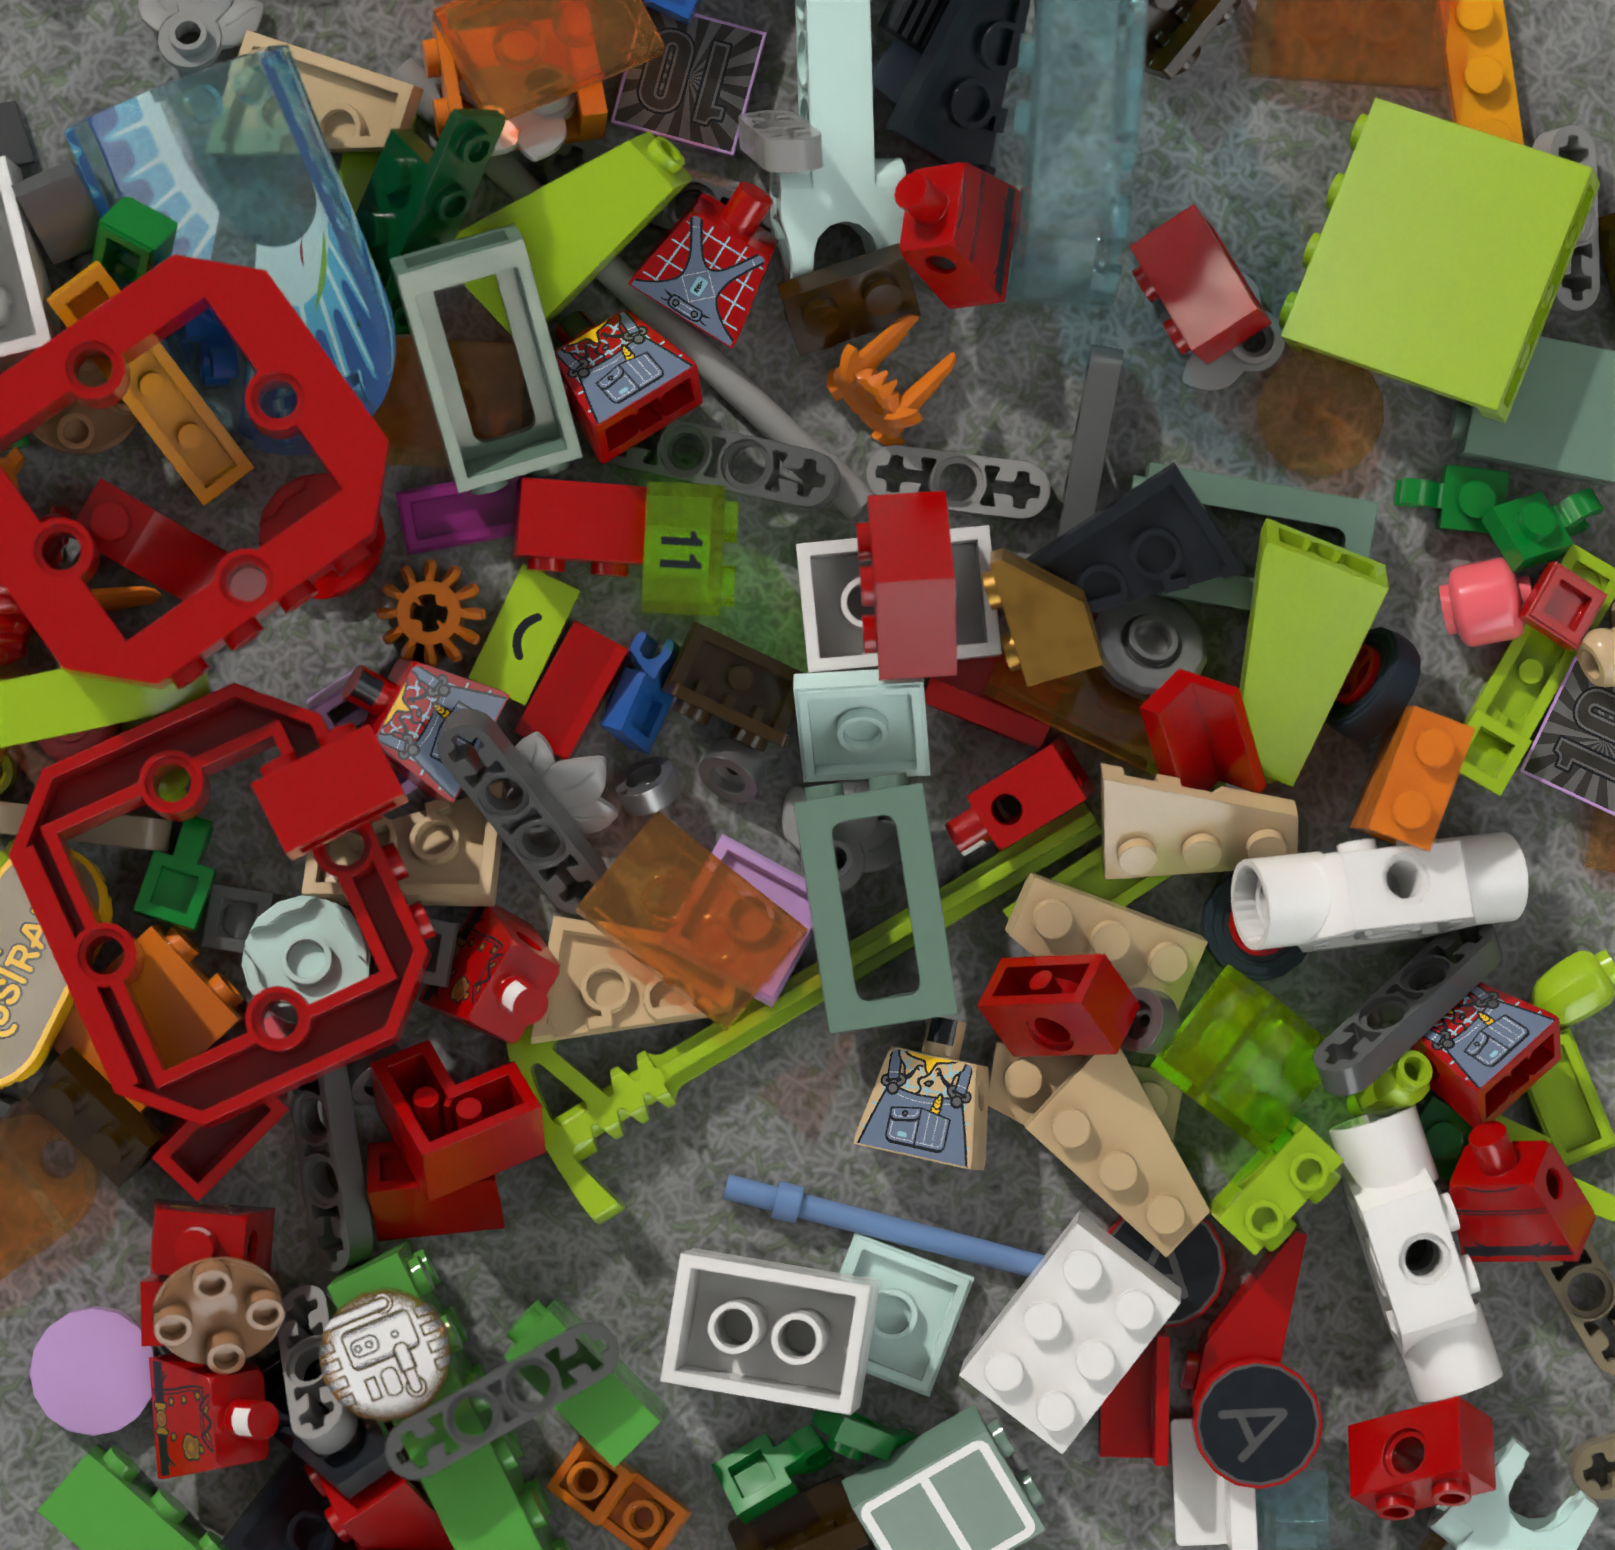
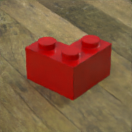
[856,491,957,680]
[370,1039,546,1202]
[304,1408,455,1550]

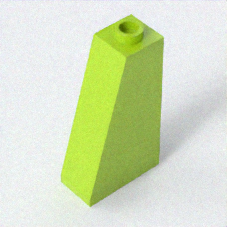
[455,131,693,336]
[1240,518,1389,787]

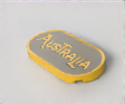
[0,849,113,1090]

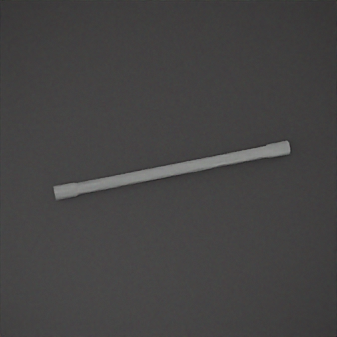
[391,57,875,521]

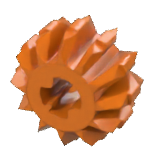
[376,559,487,668]

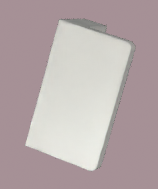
[1170,1417,1258,1550]

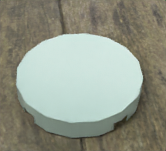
[242,895,372,1024]

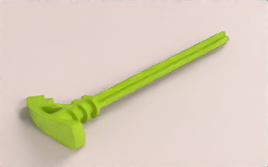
[506,802,1102,1225]

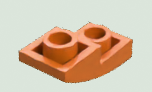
[546,1436,693,1550]

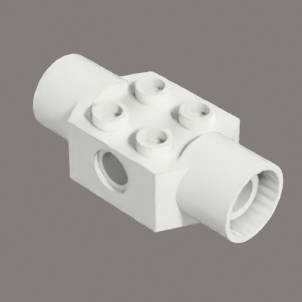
[1231,832,1529,953]
[1329,1105,1503,1402]

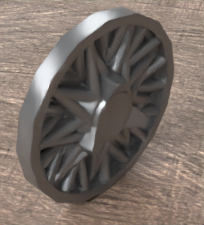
[1094,595,1208,700]

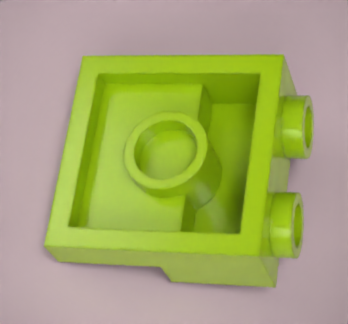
[1208,1115,1344,1256]

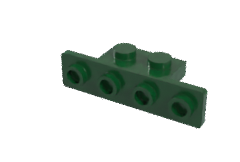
[352,109,506,335]

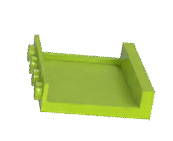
[1279,97,1600,423]

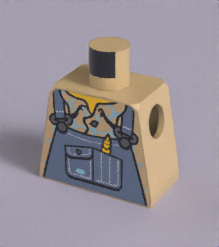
[853,1017,989,1170]

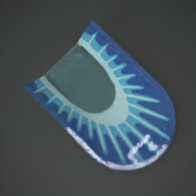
[64,45,396,456]

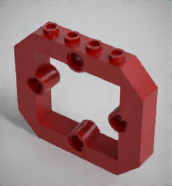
[0,254,391,690]
[9,683,436,1128]

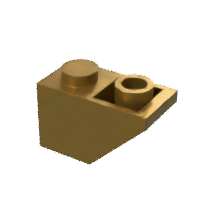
[981,548,1103,687]

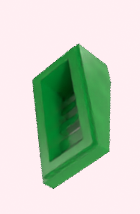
[92,197,178,290]

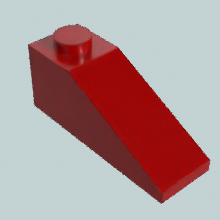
[75,478,266,601]
[1179,1227,1308,1408]

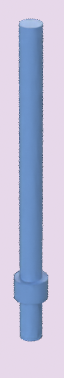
[723,1174,1045,1277]

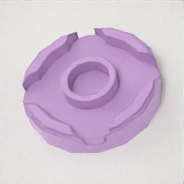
[29,1306,158,1436]

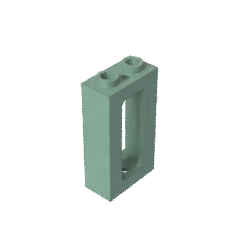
[390,223,583,495]
[1129,462,1379,614]
[793,772,958,1034]

